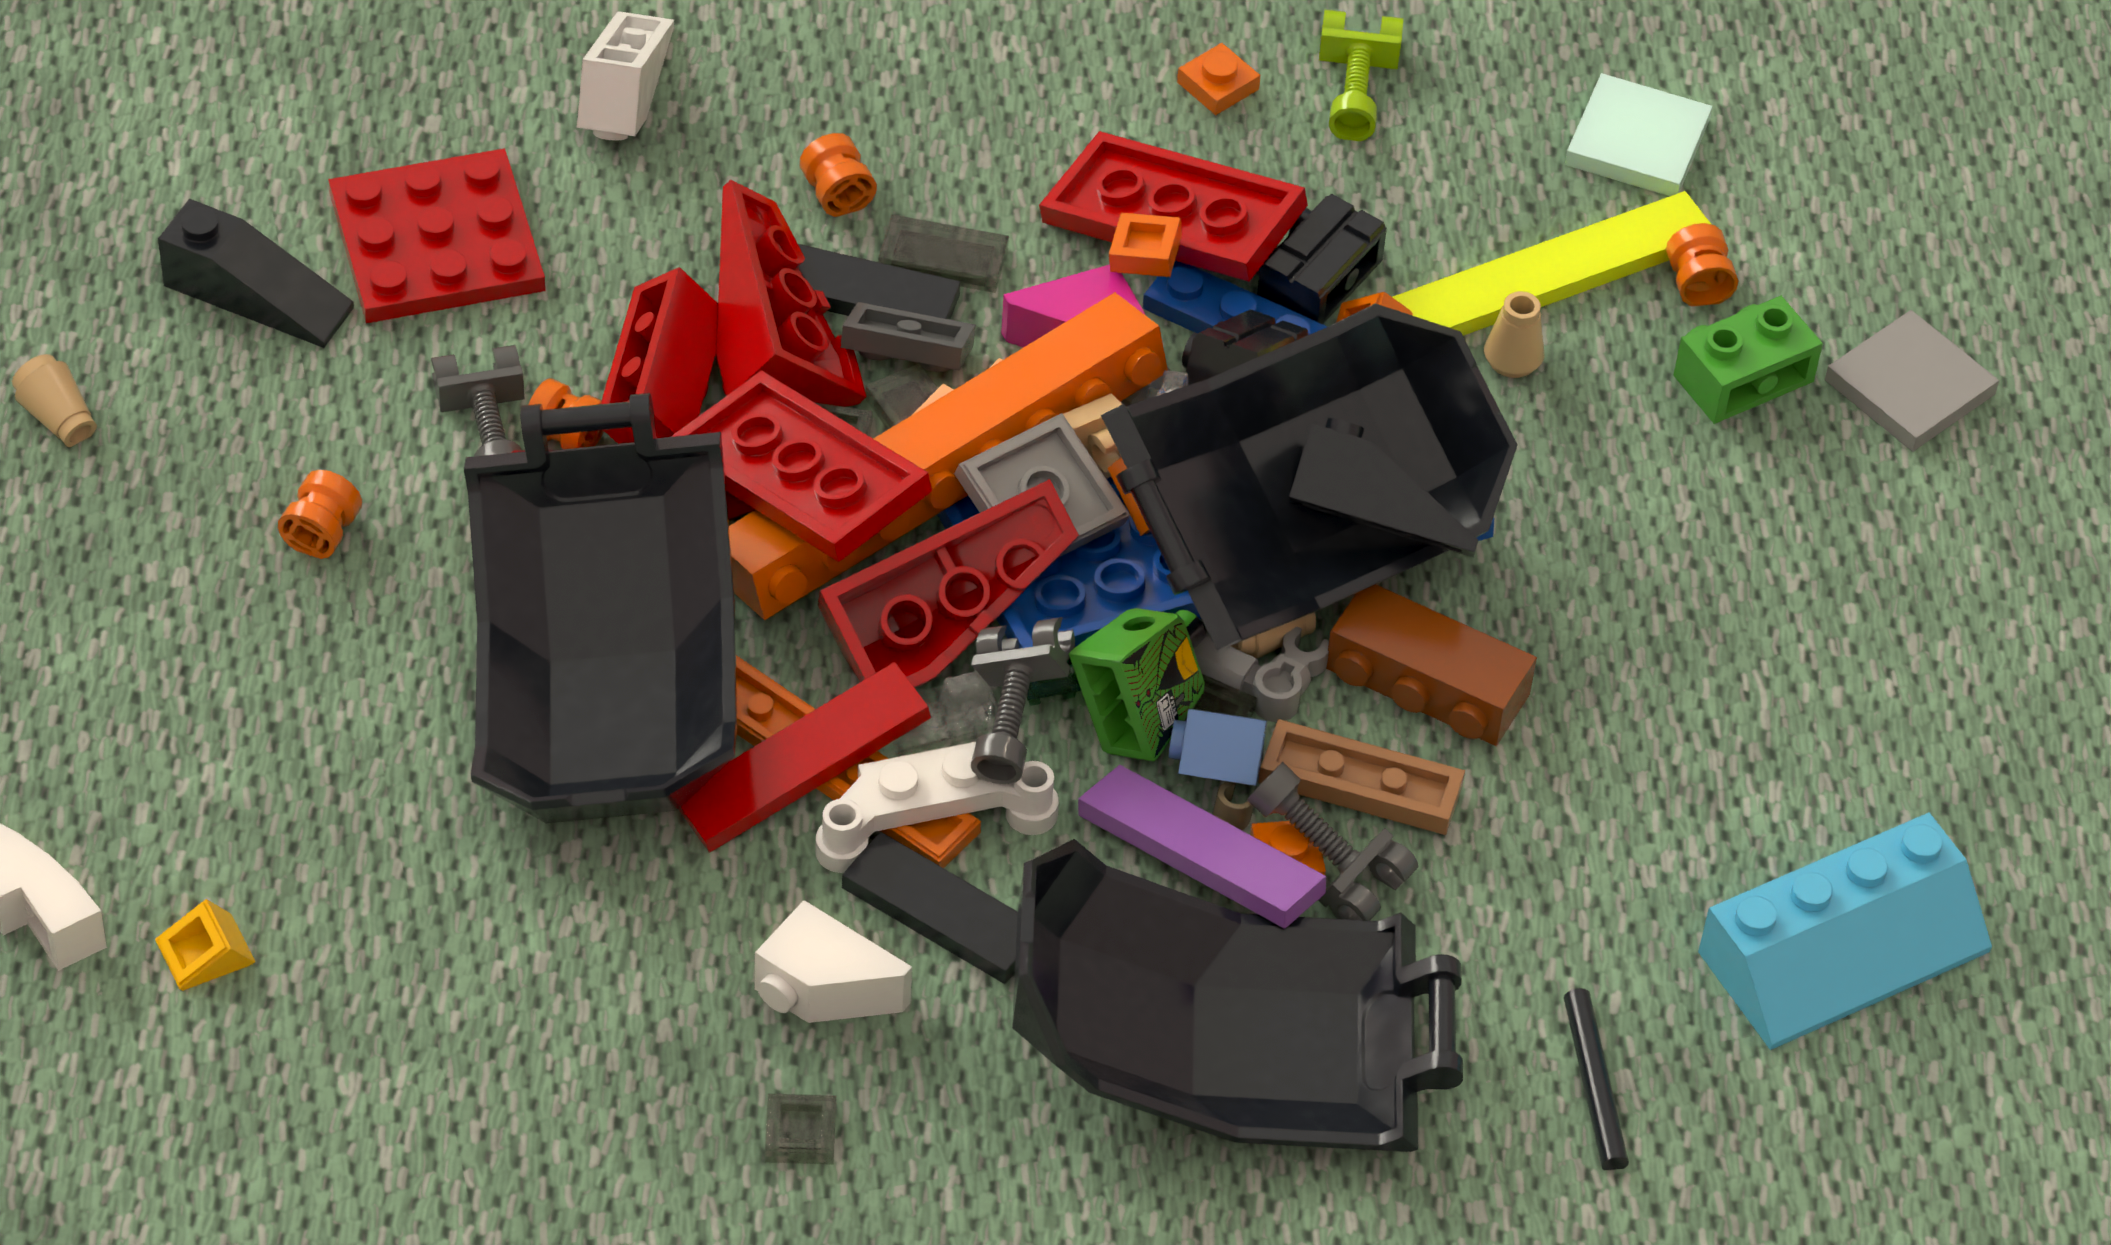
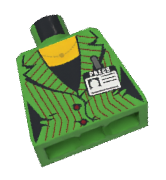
[1069,608,1206,761]

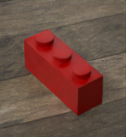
[601,267,718,444]

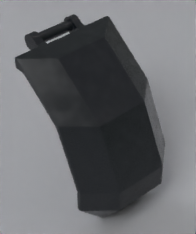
[1101,303,1518,651]
[464,393,737,824]
[1012,839,1463,1152]

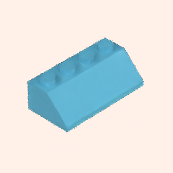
[1698,812,1992,1050]

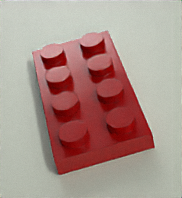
[1039,131,1308,282]
[671,370,932,562]

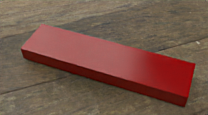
[679,662,932,853]

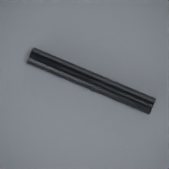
[1564,988,1629,1170]

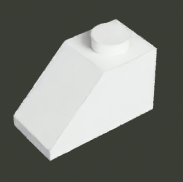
[755,900,912,1023]

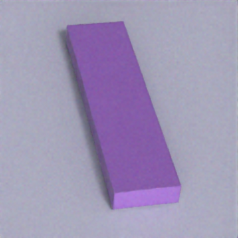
[1078,765,1326,929]

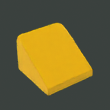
[155,899,256,991]

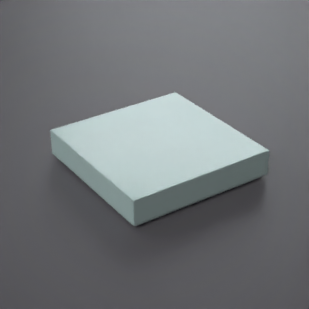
[1565,73,1712,196]

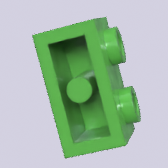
[1673,295,1823,424]

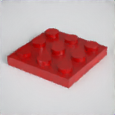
[328,148,545,324]

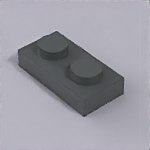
[841,302,976,372]

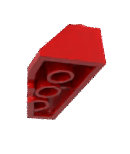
[716,179,867,410]
[818,479,1079,689]

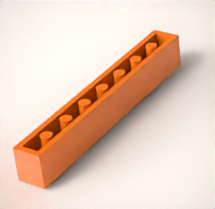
[729,292,1168,620]

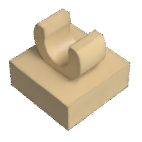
[1063,393,1122,478]

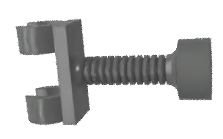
[431,345,525,456]
[970,617,1075,784]
[1246,762,1419,921]

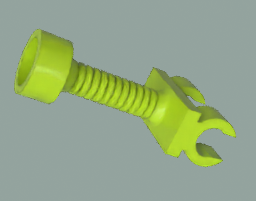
[1319,9,1404,141]

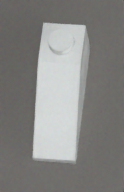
[577,11,674,140]

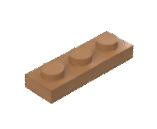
[1258,719,1465,835]

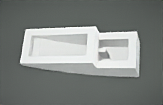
[0,823,107,971]

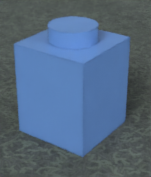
[1169,709,1267,786]

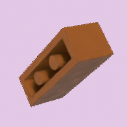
[1326,585,1537,747]

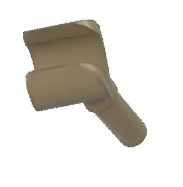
[1212,781,1254,830]

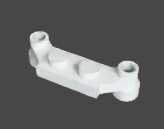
[815,742,1059,873]

